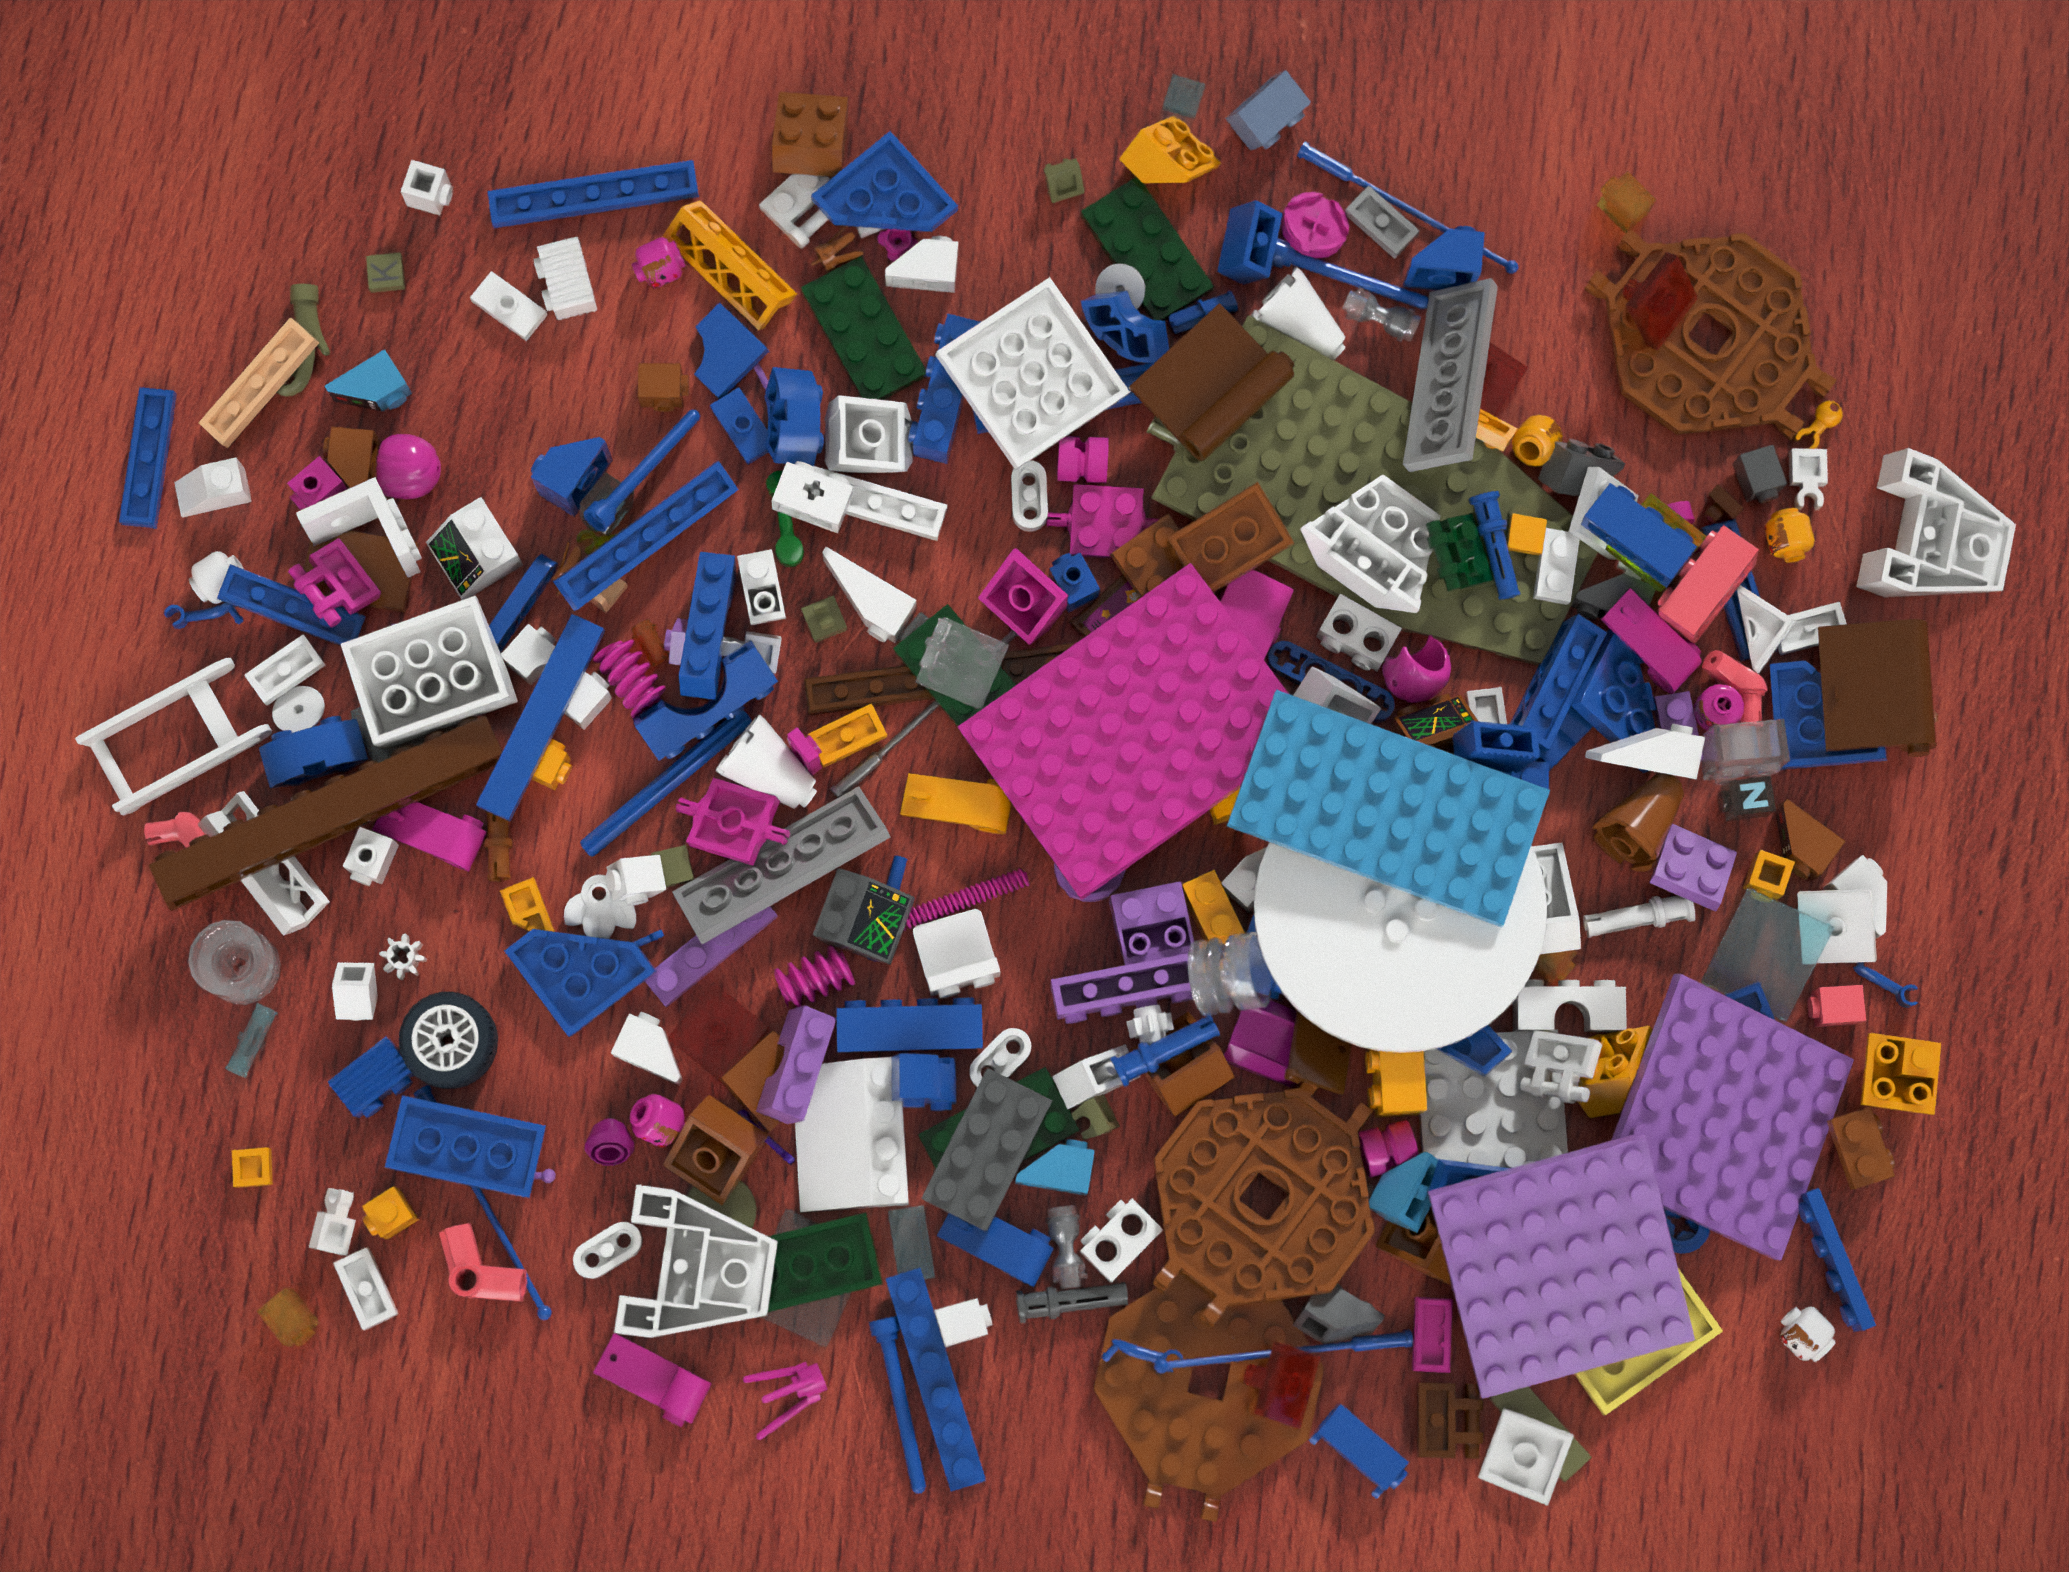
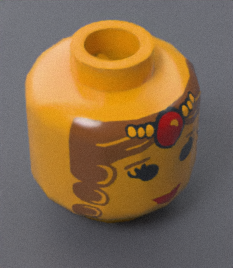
[1512,415,1563,467]
[1765,508,1814,563]

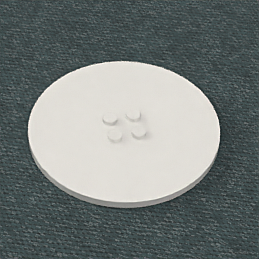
[1254,842,1547,1053]

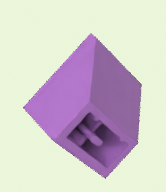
[1109,881,1196,965]

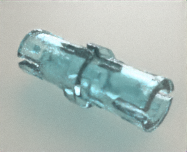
[225,1003,278,1078]

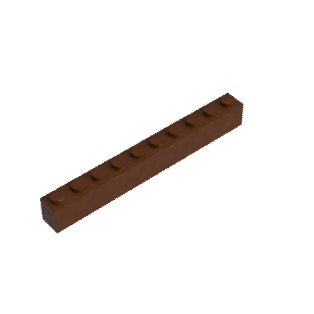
[148,716,503,911]

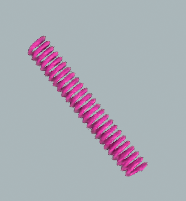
[904,868,1030,931]

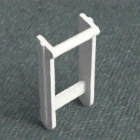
[75,658,272,816]

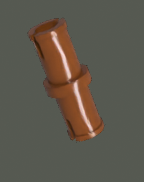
[484,811,513,882]

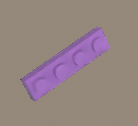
[645,906,778,1008]

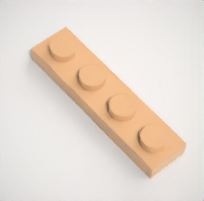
[199,317,320,448]

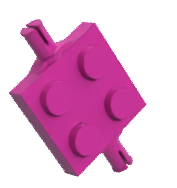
[1047,484,1159,558]
[676,778,790,866]

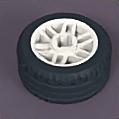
[399,991,498,1089]

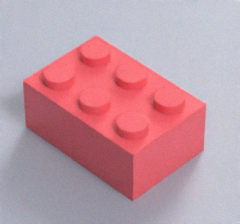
[1657,525,1759,644]

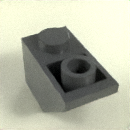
[1538,439,1626,496]
[1571,574,1657,620]
[1293,1284,1385,1344]

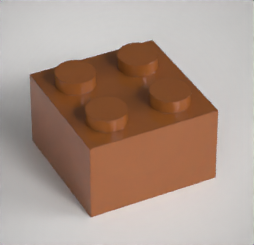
[772,92,848,177]

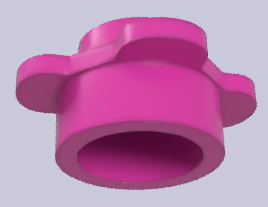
[878,229,918,262]

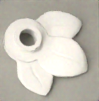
[564,875,636,939]

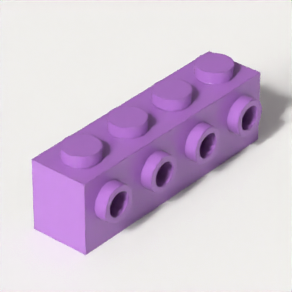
[1050,952,1200,1024]

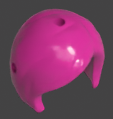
[376,434,441,499]
[1382,635,1451,703]

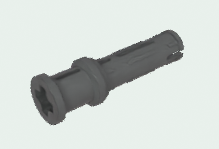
[1016,1282,1128,1323]

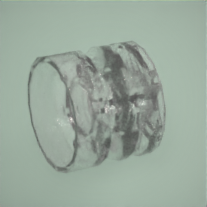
[188,920,281,1005]
[1188,932,1271,1016]

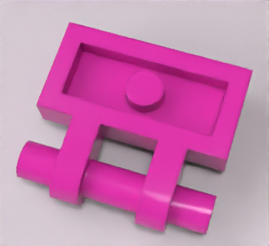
[288,538,381,627]

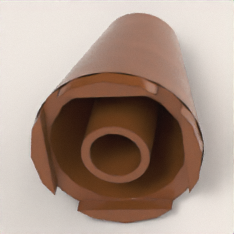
[1592,774,1684,872]

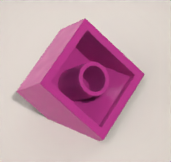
[978,548,1068,645]

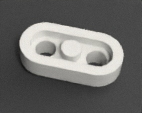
[1011,460,1048,532]
[970,1028,1031,1087]
[573,1222,643,1279]

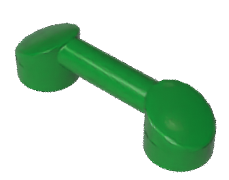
[766,470,804,567]

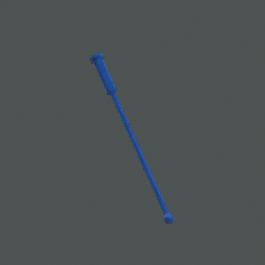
[1297,141,1519,274]
[413,1085,552,1320]
[1154,1329,1413,1373]

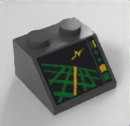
[813,868,915,965]

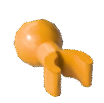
[1794,401,1843,449]

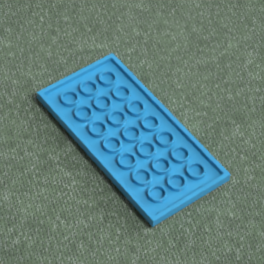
[1227,690,1550,927]

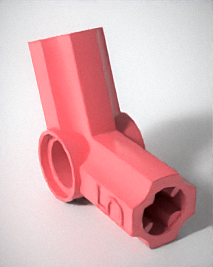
[439,1223,527,1302]

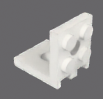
[296,477,422,578]

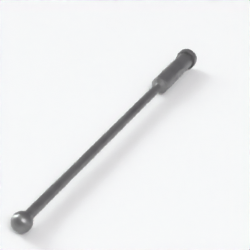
[830,629,1019,798]

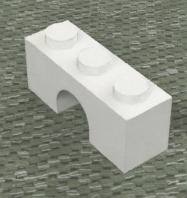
[501,624,612,730]
[1512,980,1627,1032]

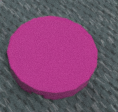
[1280,192,1349,258]

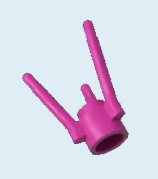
[743,1362,828,1440]

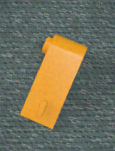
[900,773,1012,834]

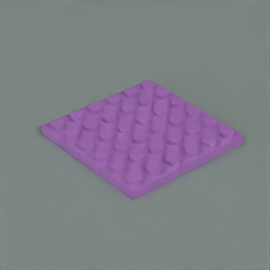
[1611,974,1854,1261]
[1428,1132,1695,1399]

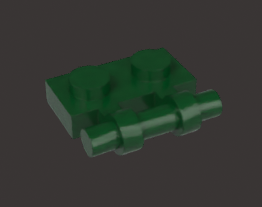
[1426,513,1494,592]

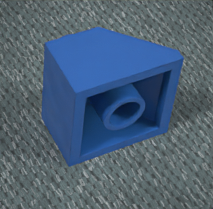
[1403,226,1485,291]
[531,437,613,517]

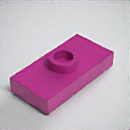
[787,727,822,776]
[1412,1297,1453,1373]

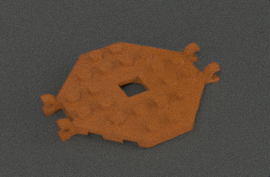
[1584,228,1837,441]
[1153,1082,1375,1328]
[1093,1272,1324,1522]

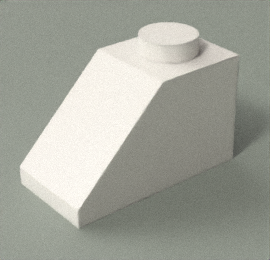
[885,236,958,293]
[174,457,252,517]
[1823,855,1887,939]
[611,1012,683,1086]
[1052,1044,1141,1109]
[935,1299,993,1348]

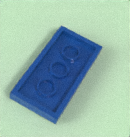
[385,1096,546,1199]

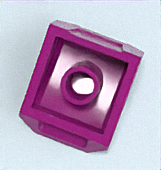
[1223,991,1302,1088]

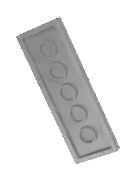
[1403,278,1498,472]
[672,786,891,944]

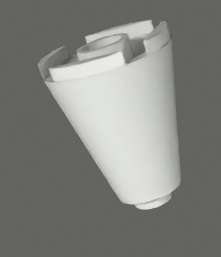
[1251,267,1346,360]
[715,715,817,809]

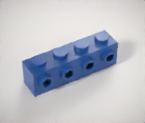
[908,313,981,464]
[836,998,983,1052]

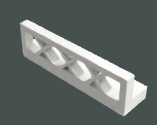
[198,791,330,936]

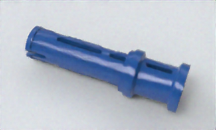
[1468,491,1521,600]
[1110,1014,1220,1087]

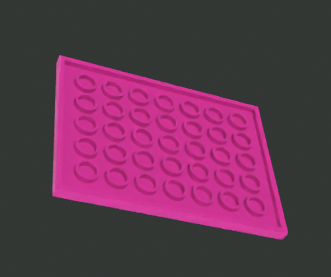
[958,563,1289,900]

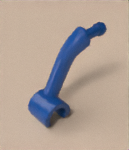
[164,603,244,629]
[1853,962,1918,1008]
[1101,1339,1183,1372]

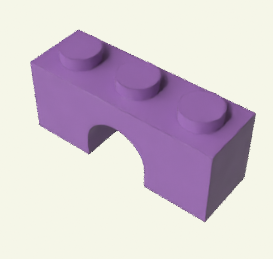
[756,1005,837,1124]

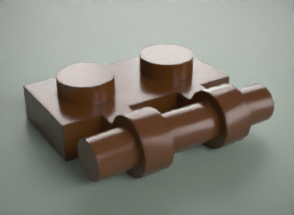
[1417,1383,1483,1459]

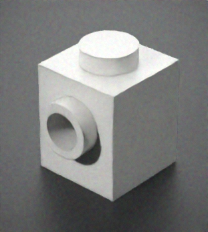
[401,160,453,215]
[343,827,399,886]
[606,855,666,906]
[332,963,378,1021]

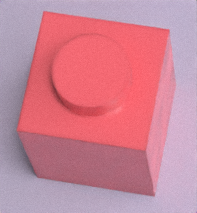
[1807,985,1866,1027]

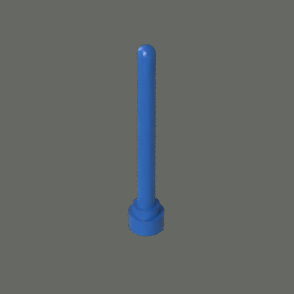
[1272,238,1429,309]
[584,409,700,532]
[869,1316,926,1494]

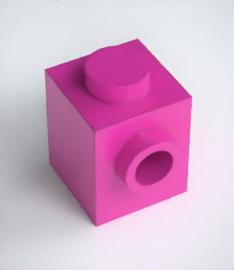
[287,456,347,510]

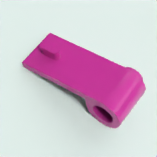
[1601,588,1702,694]
[372,802,487,872]
[593,1333,712,1427]

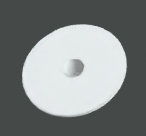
[1095,264,1145,309]
[272,686,325,733]

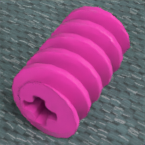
[593,639,666,718]
[774,945,855,1010]

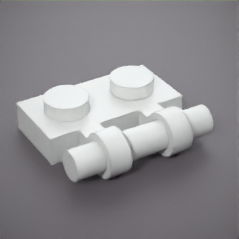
[1520,1030,1602,1104]

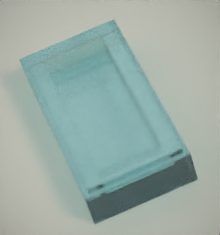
[888,1205,935,1280]

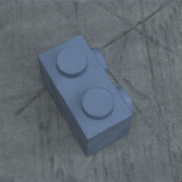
[1225,70,1311,151]

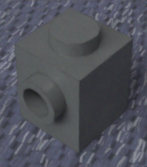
[1732,445,1787,504]

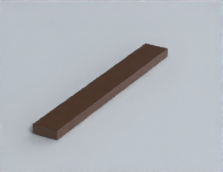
[804,643,1076,716]

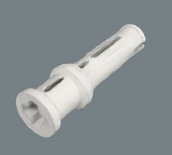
[1583,895,1695,938]

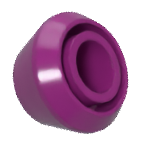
[584,1118,635,1166]

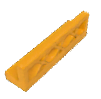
[662,200,797,331]

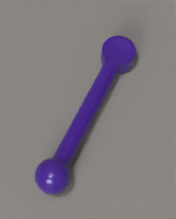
[737,1109,795,1165]

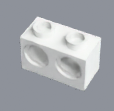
[1316,594,1402,671]
[1080,1199,1163,1283]

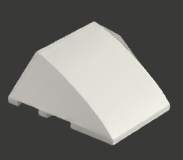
[1300,475,1440,613]

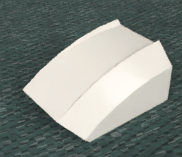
[824,396,913,473]

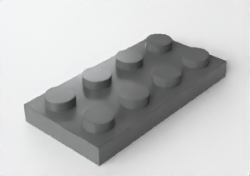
[921,1068,1052,1232]

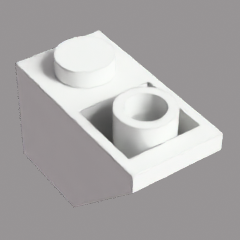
[737,549,786,625]

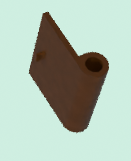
[1129,303,1295,461]
[1818,619,1937,757]

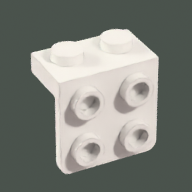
[913,909,1000,999]

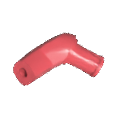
[1702,650,1768,728]
[144,812,205,848]

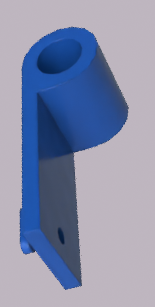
[937,1213,1054,1288]

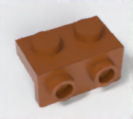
[1827,1107,1895,1190]

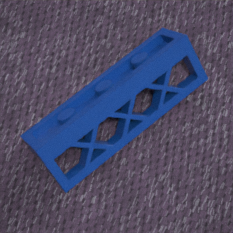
[1510,614,1607,752]

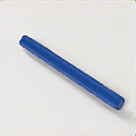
[580,710,752,857]

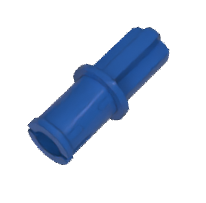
[1168,291,1238,334]

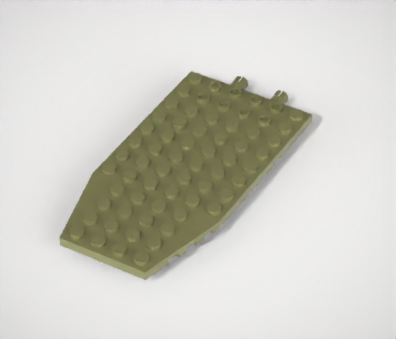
[1147,315,1598,666]

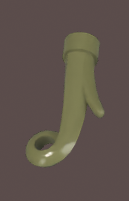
[276,284,330,397]

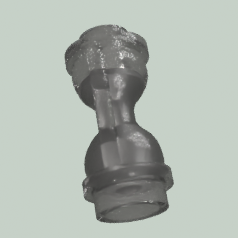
[1342,286,1422,343]
[1044,1206,1088,1289]

